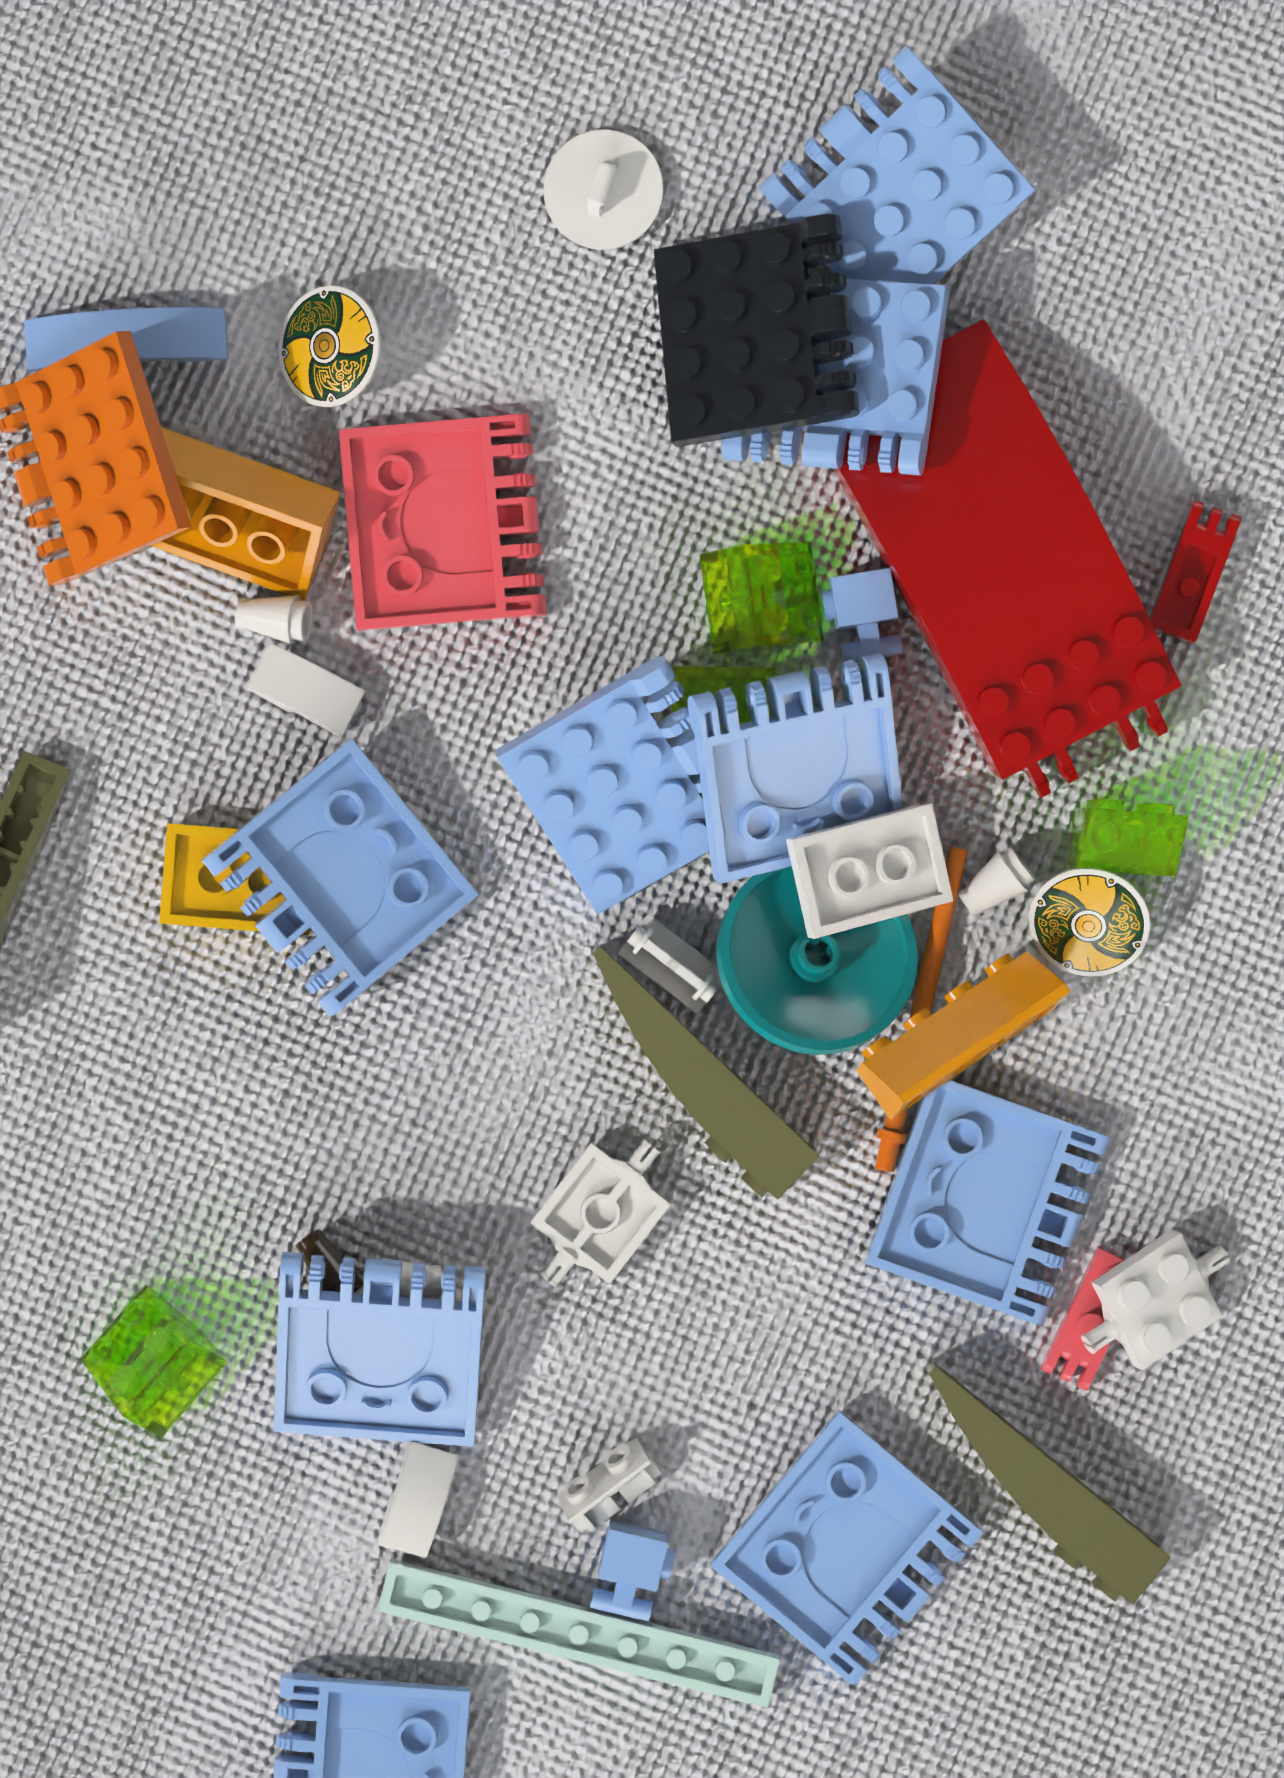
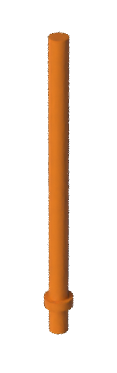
[874,846,968,1172]

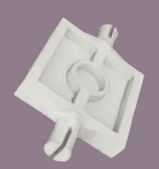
[530,1139,671,1287]
[1081,1229,1230,1370]

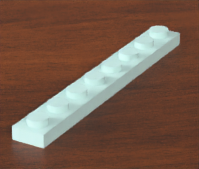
[378,1559,780,1708]

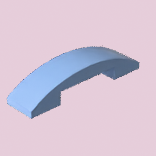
[24,307,228,372]

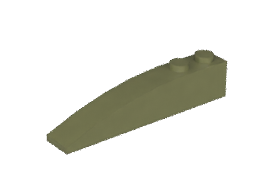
[0,751,71,946]
[593,945,819,1200]
[925,1359,1171,1605]

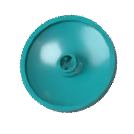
[716,866,918,1055]

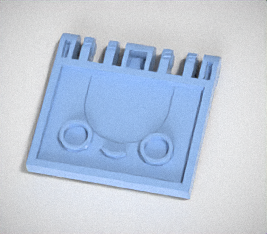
[759,45,1037,285]
[722,277,950,476]
[688,653,903,884]
[495,656,709,915]
[201,738,479,1017]
[864,1080,1111,1326]
[274,1252,486,1447]
[710,1409,985,1686]
[273,1672,471,1778]

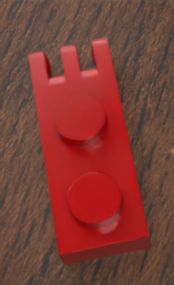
[1149,499,1242,644]

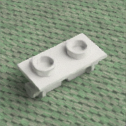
[618,914,721,1014]
[557,1437,662,1533]

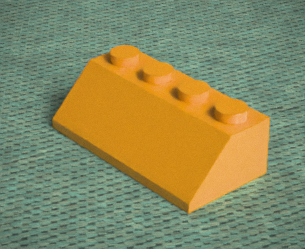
[151,427,341,601]
[856,951,1071,1120]

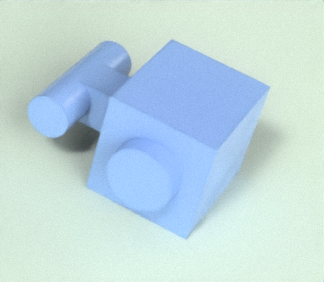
[820,568,902,663]
[590,1520,676,1622]

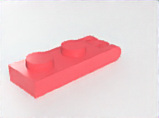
[1040,1247,1124,1391]

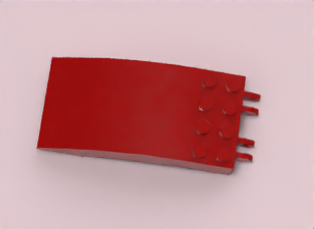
[834,319,1182,798]

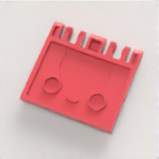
[339,414,547,631]

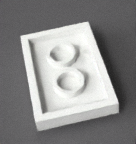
[786,803,953,939]

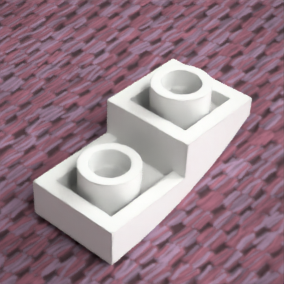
[245,643,365,736]
[377,1441,459,1558]

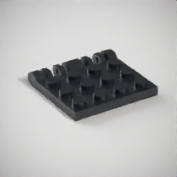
[654,214,860,447]

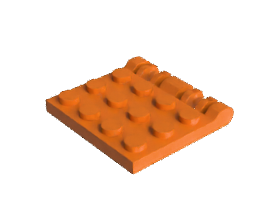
[0,330,192,586]

